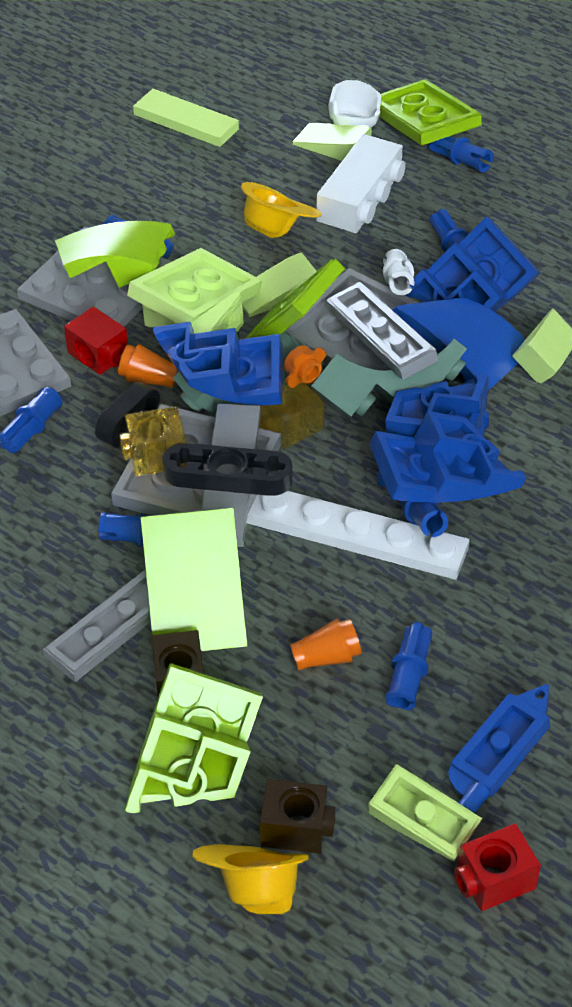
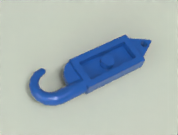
[448,684,550,813]

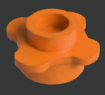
[284,345,326,388]

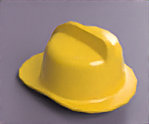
[241,182,322,238]
[192,844,309,914]

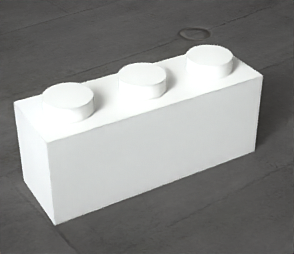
[316,134,405,233]

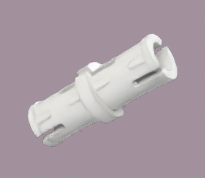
[383,249,414,295]

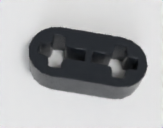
[95,381,160,448]

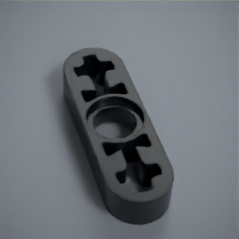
[163,443,293,496]

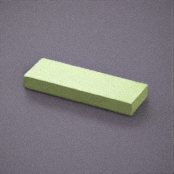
[133,89,239,147]

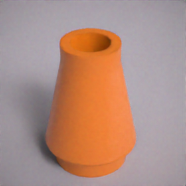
[118,344,179,388]
[290,618,362,671]

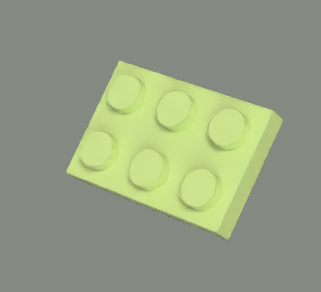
[127,248,262,324]

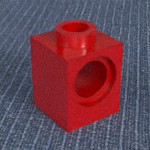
[64,306,128,375]
[454,823,541,911]

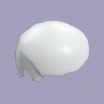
[329,80,381,127]

